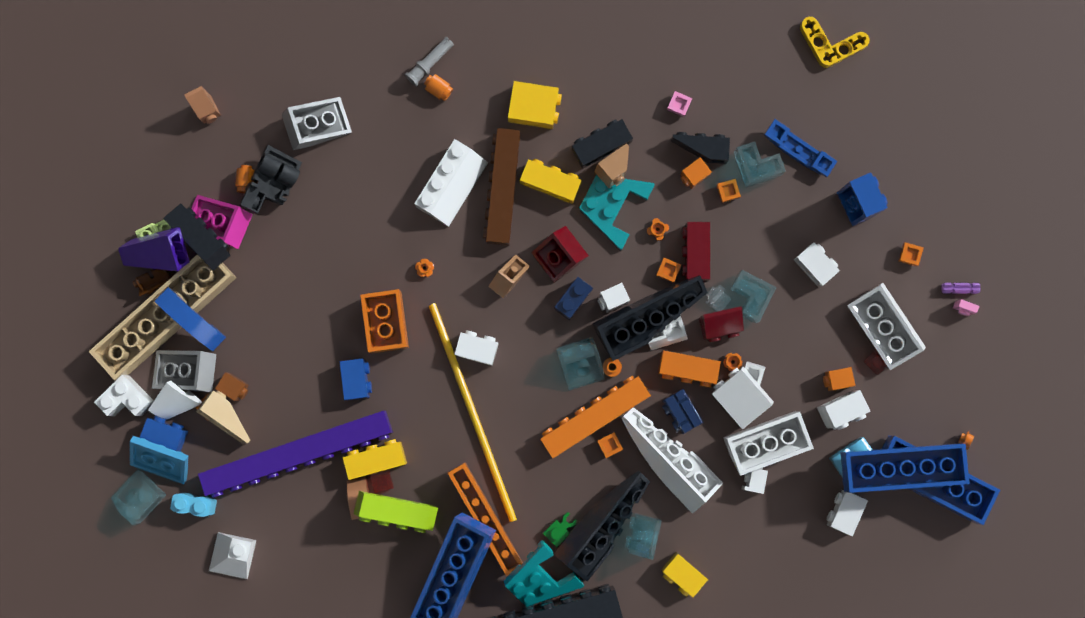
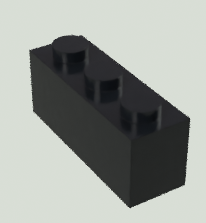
[572,119,633,169]

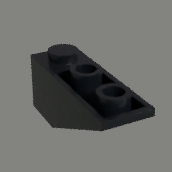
[671,132,730,164]

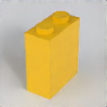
[508,81,562,129]

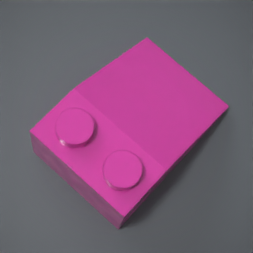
[191,195,253,249]

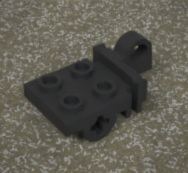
[240,145,302,214]

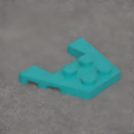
[579,175,655,250]
[504,540,584,606]

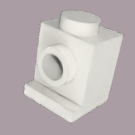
[742,468,768,494]

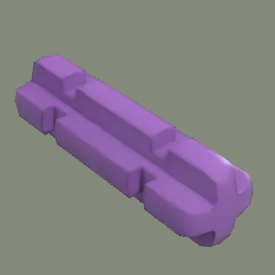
[941,283,980,294]

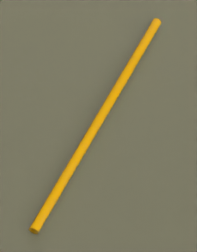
[429,303,517,522]

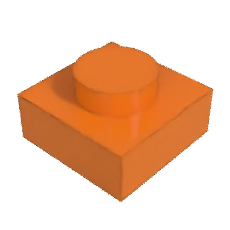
[716,179,741,203]
[898,242,924,267]
[656,258,681,283]
[597,432,623,458]

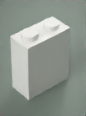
[712,367,773,429]

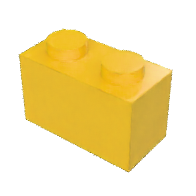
[661,552,708,597]

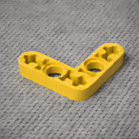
[800,17,870,68]

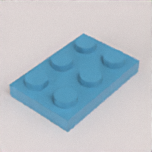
[130,436,188,484]

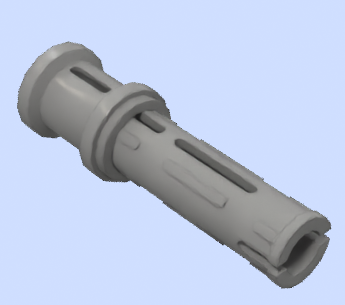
[405,37,454,87]

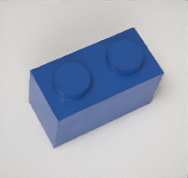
[340,358,372,400]
[140,416,188,452]

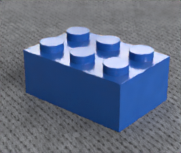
[836,172,888,227]

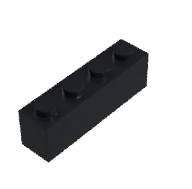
[163,203,231,271]

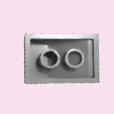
[282,97,352,150]
[152,350,216,392]

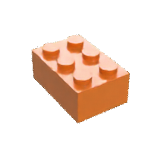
[360,289,409,354]

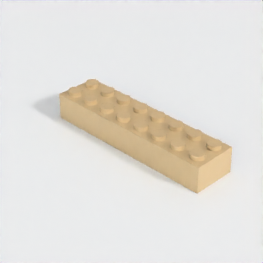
[89,255,237,380]

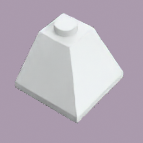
[209,532,256,579]

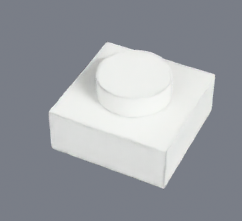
[745,362,765,385]

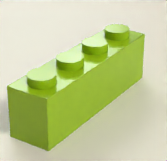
[354,491,438,533]

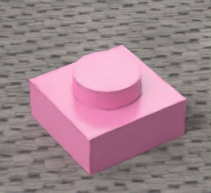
[667,91,692,117]
[953,299,979,316]

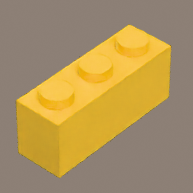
[520,159,581,204]
[343,439,407,480]

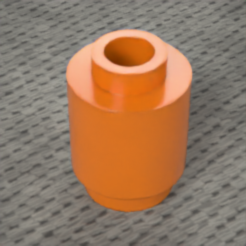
[424,74,453,101]
[235,165,255,194]

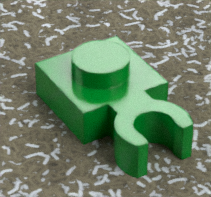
[543,512,577,547]

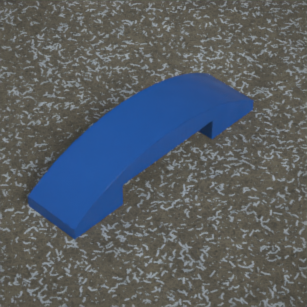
[764,119,837,177]
[154,287,226,351]

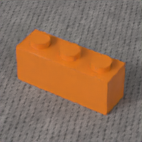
[658,350,721,388]

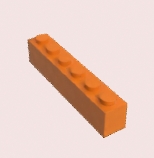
[541,375,651,458]
[448,463,523,576]

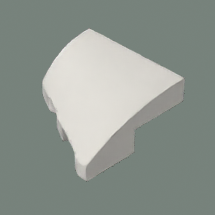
[648,316,688,350]
[148,380,202,419]

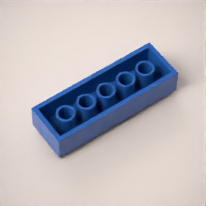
[882,436,1000,525]
[840,444,970,493]
[410,512,496,618]

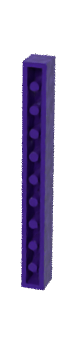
[198,411,393,498]

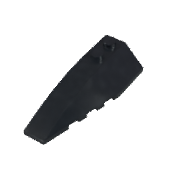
[592,275,708,361]
[554,471,650,582]

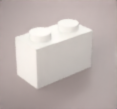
[793,242,840,288]
[598,283,630,313]
[454,330,498,366]
[826,490,868,537]

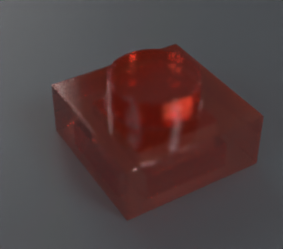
[863,349,887,375]
[370,469,394,493]

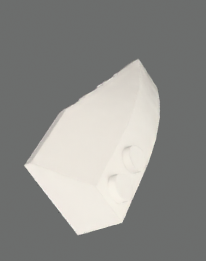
[622,407,723,514]

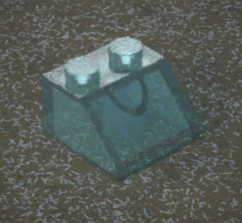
[556,337,605,390]
[111,469,166,525]
[625,513,661,560]

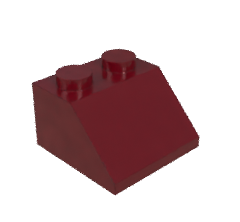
[532,226,589,283]
[699,306,744,343]

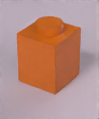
[680,157,712,189]
[823,367,855,391]

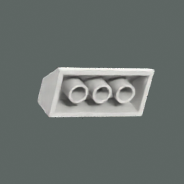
[414,139,488,227]
[847,283,926,370]
[723,411,814,476]

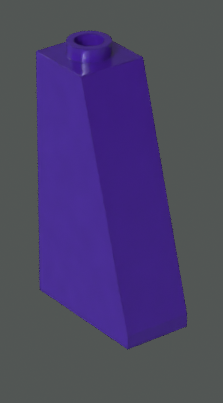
[118,227,190,271]

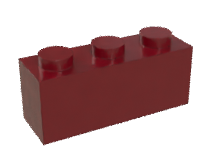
[682,222,710,281]

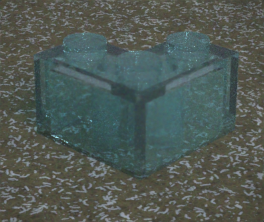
[734,142,786,187]
[730,270,777,323]

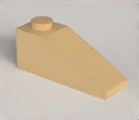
[196,391,250,445]

